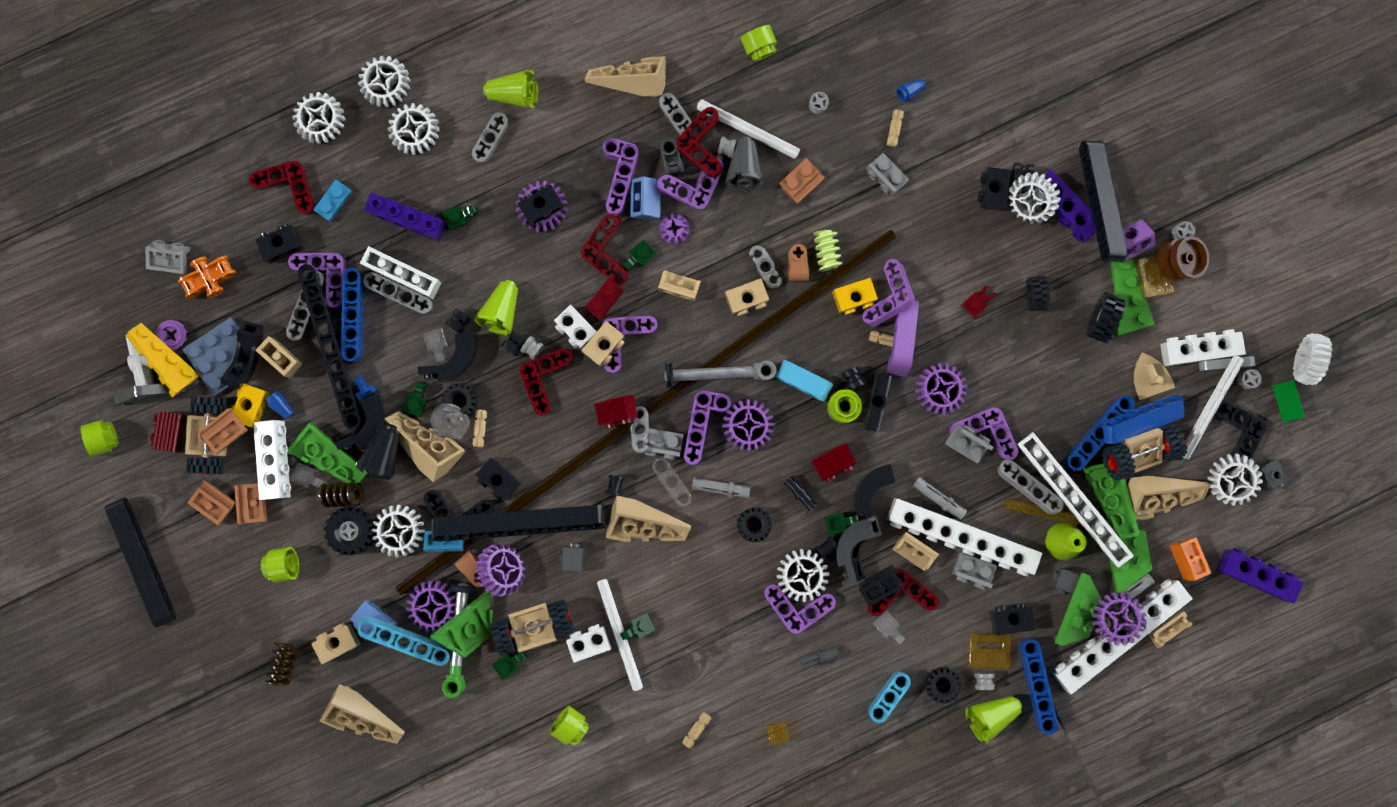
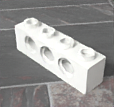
[360,246,441,300]
[1160,329,1246,367]
[253,420,291,500]

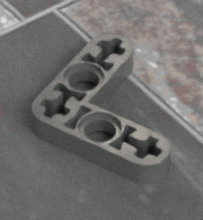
[114,384,188,406]

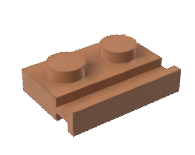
[779,158,825,205]
[197,408,248,454]
[187,480,236,526]
[234,483,267,524]

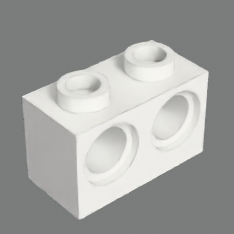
[554,305,597,350]
[566,624,612,663]

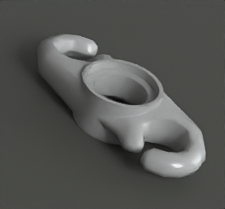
[749,245,782,288]
[631,406,650,453]

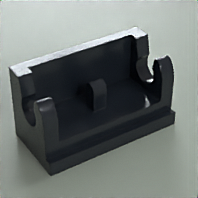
[859,564,903,606]

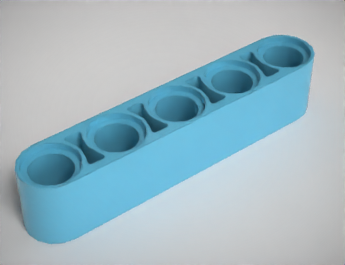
[357,616,450,666]

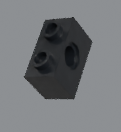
[978,167,1011,211]
[517,184,564,227]
[255,224,304,264]
[476,458,522,501]
[990,603,1036,635]

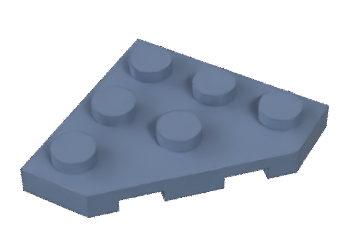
[182,317,239,397]

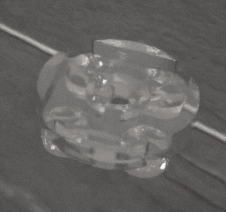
[430,404,470,439]

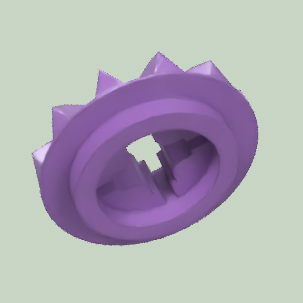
[659,214,689,244]
[155,320,187,350]

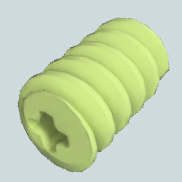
[813,230,842,272]

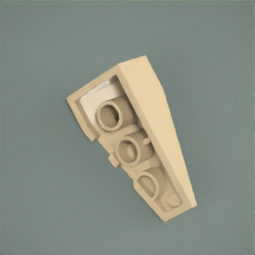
[585,57,666,97]
[384,411,465,482]
[1127,476,1210,521]
[606,496,691,542]
[319,684,404,744]

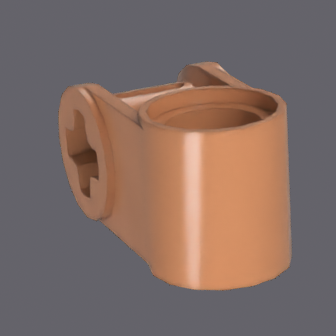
[788,244,809,282]
[455,550,482,587]

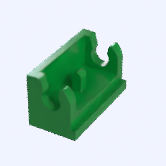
[1272,380,1305,423]

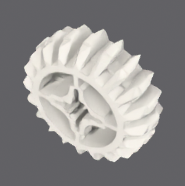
[358,56,410,108]
[292,92,345,144]
[388,103,440,155]
[1008,172,1061,224]
[1292,333,1333,385]
[1207,454,1263,506]
[371,505,425,557]
[777,549,829,602]

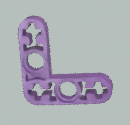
[656,158,724,210]
[288,253,346,309]
[863,259,915,327]
[602,316,658,374]
[949,407,1018,460]
[764,584,836,634]

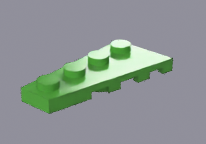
[1111,258,1155,336]
[287,422,369,484]
[1082,464,1140,540]

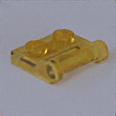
[1135,257,1175,298]
[970,633,1011,669]

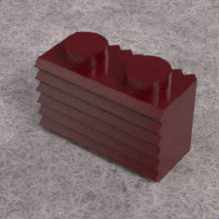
[585,278,624,321]
[594,395,638,429]
[150,411,187,453]
[811,443,856,482]

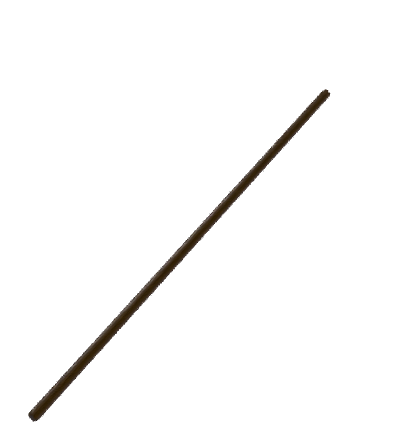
[396,230,896,595]

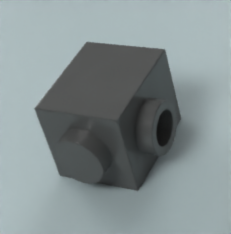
[1257,459,1289,490]
[559,543,584,572]
[1050,568,1080,596]

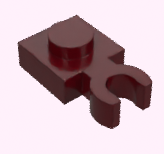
[961,285,996,319]

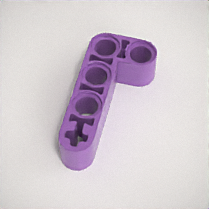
[603,138,639,217]
[887,299,919,377]
[684,391,731,465]

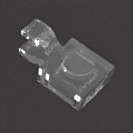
[423,328,448,363]
[289,462,327,488]
[872,610,905,644]

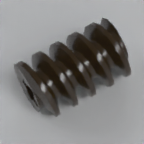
[319,482,364,508]
[265,642,298,686]

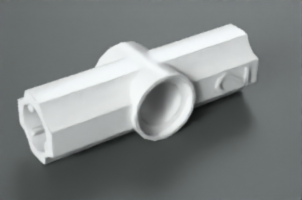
[125,335,155,386]

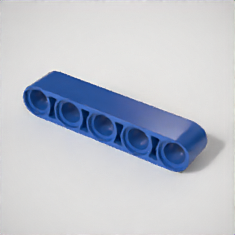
[341,268,364,363]
[1063,395,1135,471]
[1102,395,1185,444]
[1019,638,1058,735]

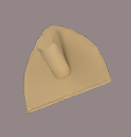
[1134,353,1175,400]

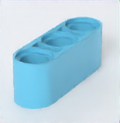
[775,360,833,402]
[868,671,911,723]

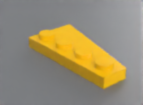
[126,323,199,397]

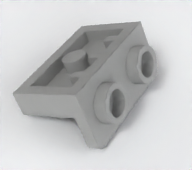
[866,153,909,196]
[145,240,190,274]
[945,424,994,464]
[642,428,684,460]
[952,552,997,590]

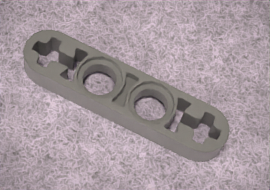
[286,270,326,342]
[363,272,434,315]
[998,460,1064,515]

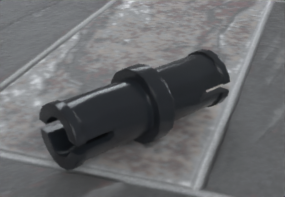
[783,475,818,512]

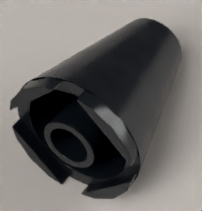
[356,423,400,480]

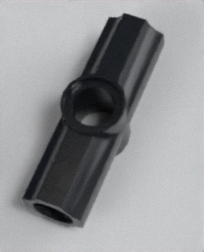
[862,372,892,432]

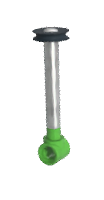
[442,583,477,698]

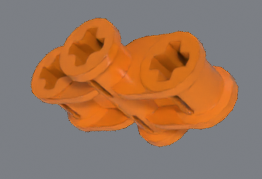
[177,256,236,299]

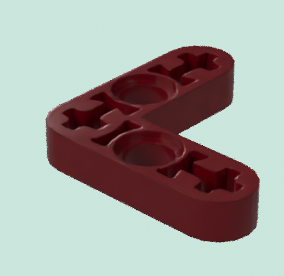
[676,107,722,178]
[249,161,315,215]
[581,213,629,285]
[519,348,573,416]
[866,568,939,617]

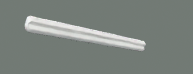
[697,100,800,158]
[1182,355,1244,460]
[597,579,643,691]

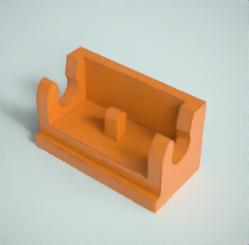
[1169,537,1211,581]

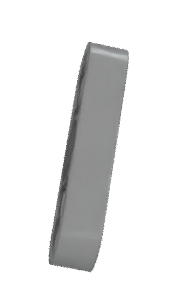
[659,93,697,143]
[472,113,509,164]
[1199,356,1256,371]

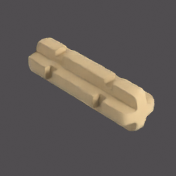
[887,110,904,147]
[869,331,894,347]
[473,410,487,447]
[682,712,711,748]

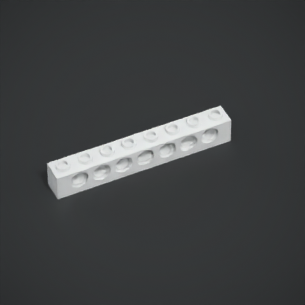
[1017,432,1134,568]
[886,498,1042,577]
[1052,579,1192,694]

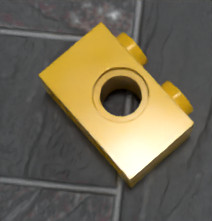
[832,278,878,315]
[231,384,271,428]

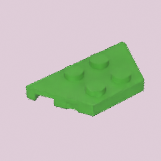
[1105,520,1152,593]
[1054,573,1102,646]
[430,592,493,657]

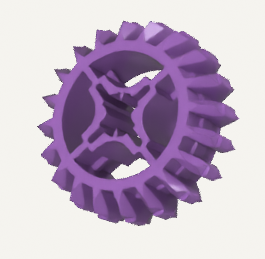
[516,181,567,232]
[915,363,968,415]
[723,399,775,451]
[474,543,526,597]
[406,580,456,633]
[1092,592,1147,646]

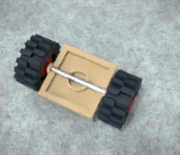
[185,397,228,475]
[1102,424,1188,481]
[490,599,574,656]

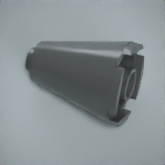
[726,137,764,192]

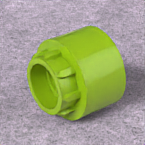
[740,25,777,61]
[827,390,862,424]
[81,420,118,457]
[261,547,299,583]
[549,706,589,745]

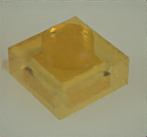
[766,721,790,746]

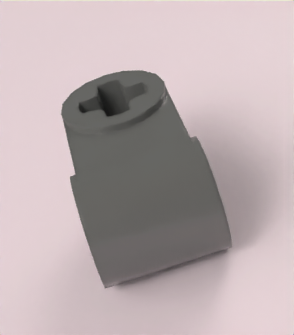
[661,138,685,175]

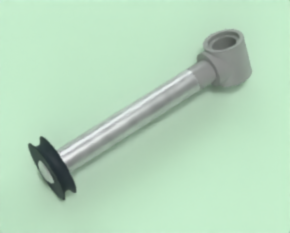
[664,361,776,389]

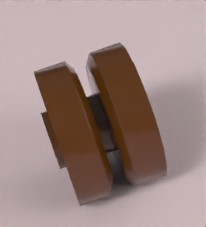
[1158,236,1210,281]

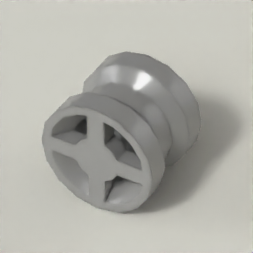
[809,92,829,114]
[717,136,736,158]
[1171,221,1195,239]
[520,336,544,360]
[1237,369,1262,390]
[975,672,995,690]

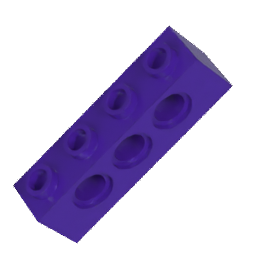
[1040,170,1096,243]
[364,192,446,242]
[1216,548,1304,604]

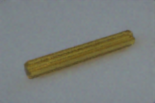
[1004,499,1079,525]

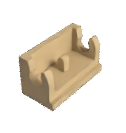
[658,270,701,302]
[892,532,939,571]
[1148,610,1193,648]

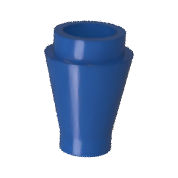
[896,78,926,102]
[265,391,294,420]

